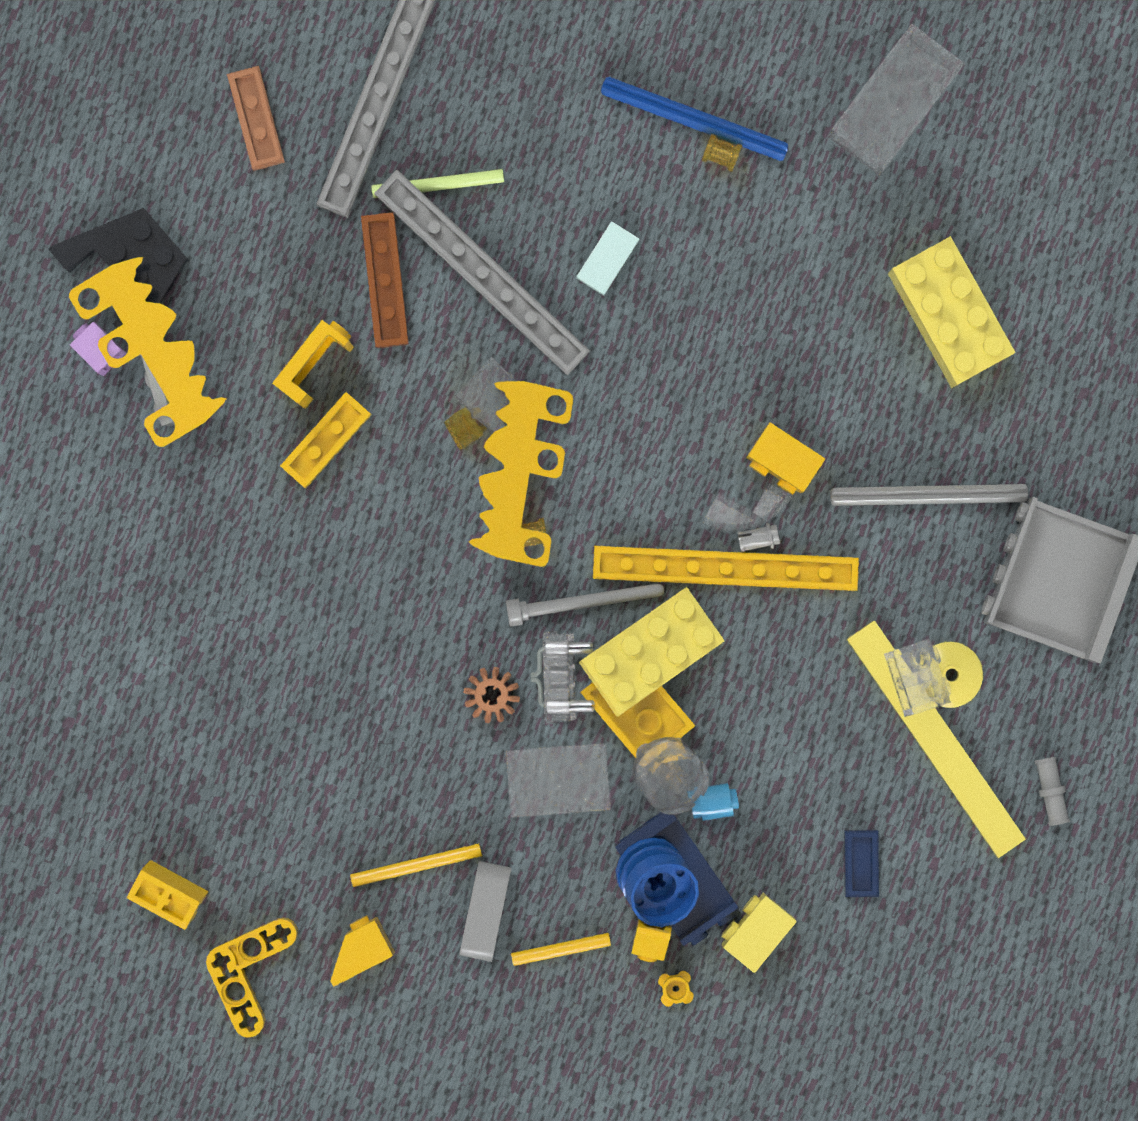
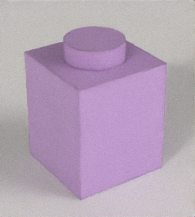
[70,322,126,376]

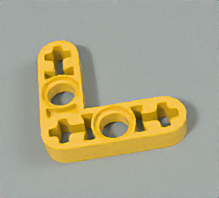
[206,917,298,1038]

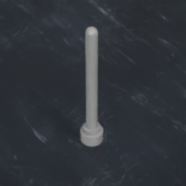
[506,584,664,627]

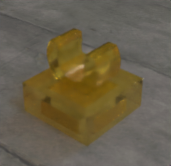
[444,407,489,451]

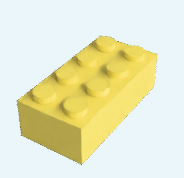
[888,236,1015,388]

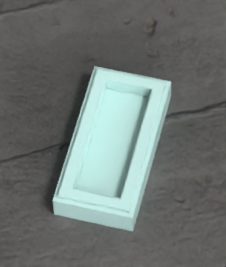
[576,221,639,296]

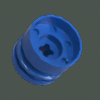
[615,838,699,927]

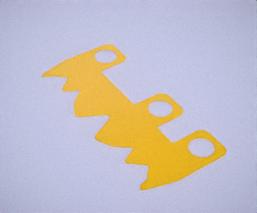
[69,257,226,447]
[469,381,573,567]

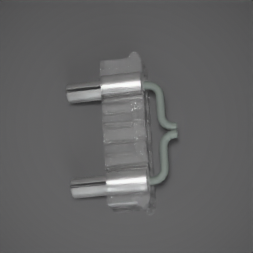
[531,630,595,724]

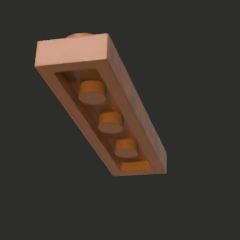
[361,212,409,349]

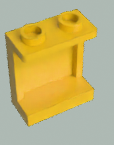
[272,320,354,409]

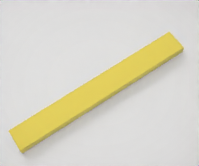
[846,621,1026,858]

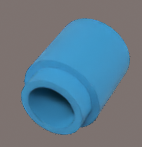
[689,783,739,821]

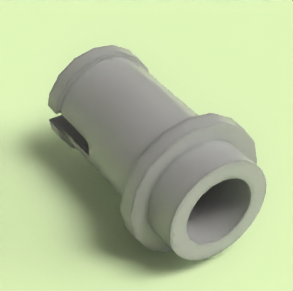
[737,523,780,552]

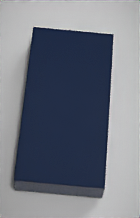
[844,830,879,897]

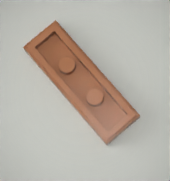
[227,66,285,171]

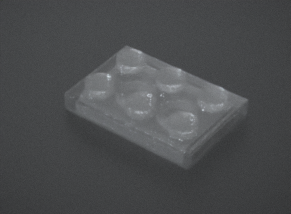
[506,743,610,817]

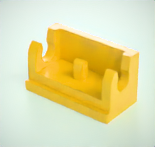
[127,860,208,930]

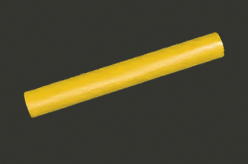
[511,933,611,966]

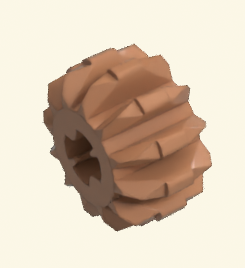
[464,667,520,723]

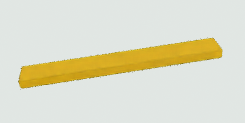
[593,546,859,591]

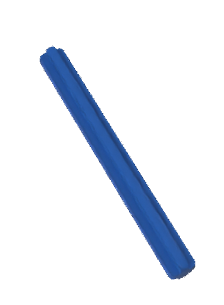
[601,77,788,161]

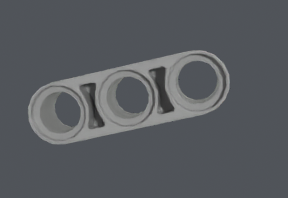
[459,861,511,962]

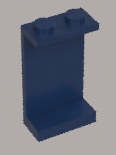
[614,806,738,946]

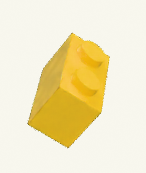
[746,422,825,495]

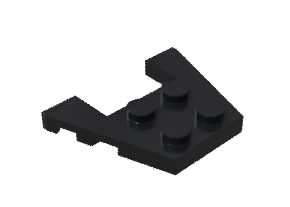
[49,208,188,328]

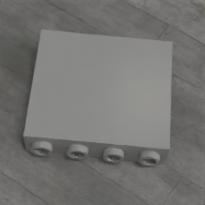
[981,497,1138,664]

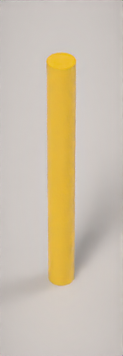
[350,843,482,887]

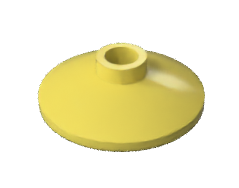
[917,642,983,708]

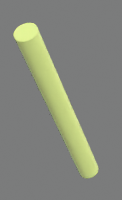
[372,169,504,198]

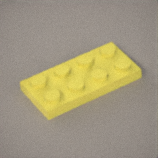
[579,587,724,717]

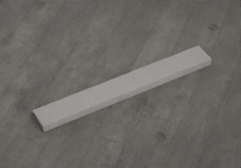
[316,0,436,218]
[374,170,590,376]

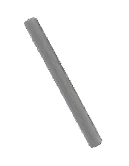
[830,484,1028,506]

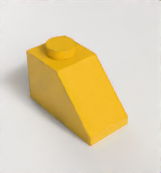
[330,915,395,987]
[631,919,672,962]

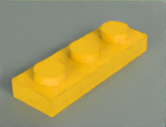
[280,392,372,488]

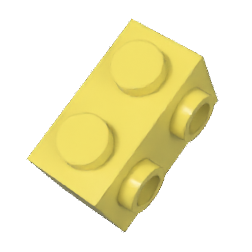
[721,892,797,973]

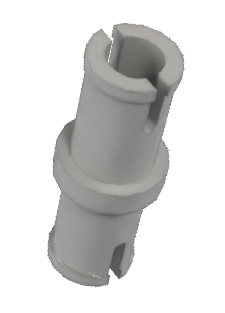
[1035,757,1070,826]

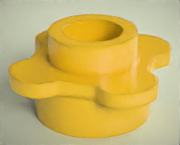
[658,971,694,1007]

